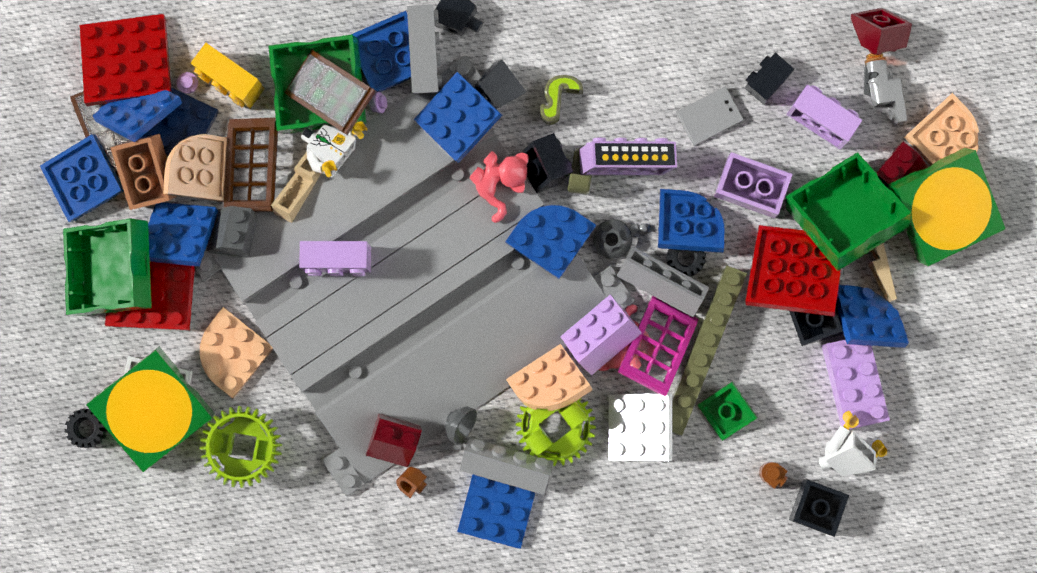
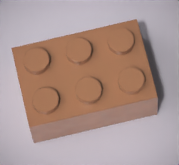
[110,134,177,210]

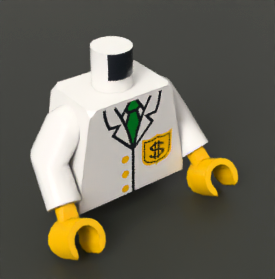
[301,121,368,178]
[819,411,887,476]

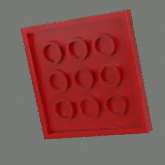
[79,14,172,106]
[745,225,841,316]
[105,262,195,331]

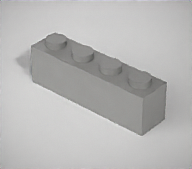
[407,5,442,94]
[617,246,709,317]
[460,437,553,495]

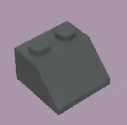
[206,206,258,258]

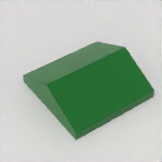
[697,381,758,441]

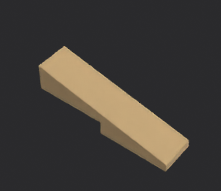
[271,152,321,223]
[868,243,897,302]

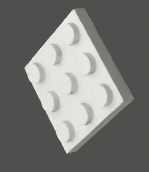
[609,394,672,461]

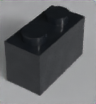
[745,52,795,105]

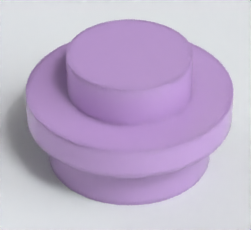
[177,72,199,94]
[369,92,387,114]

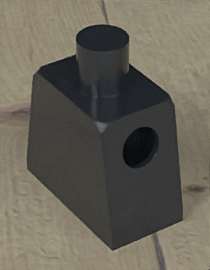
[434,0,484,36]
[474,59,526,109]

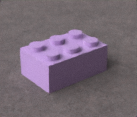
[786,84,862,149]
[714,152,793,218]
[299,241,371,277]
[560,295,642,375]

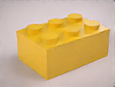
[191,43,265,109]

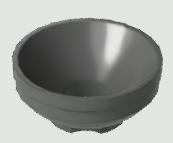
[593,219,632,258]
[444,406,477,445]

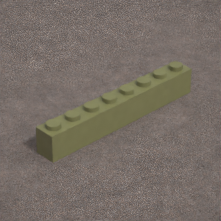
[672,265,747,436]

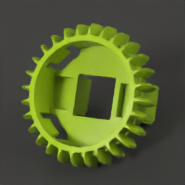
[515,397,596,466]
[199,406,282,488]

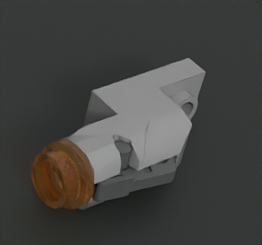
[864,53,907,126]

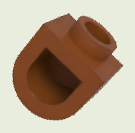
[759,462,788,489]
[396,467,427,498]

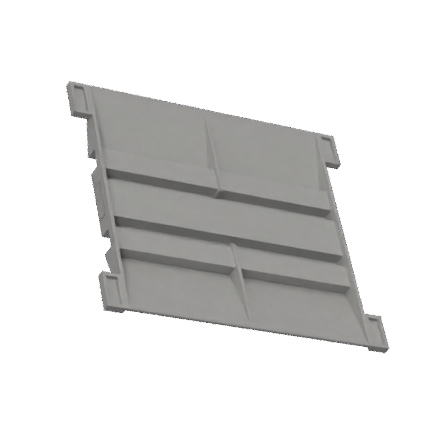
[195,56,635,496]

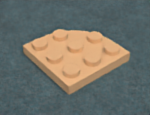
[904,93,979,166]
[164,134,227,202]
[200,307,273,398]
[506,344,593,411]

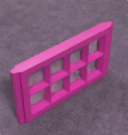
[618,296,699,397]

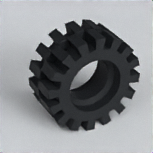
[666,249,706,277]
[65,408,107,448]

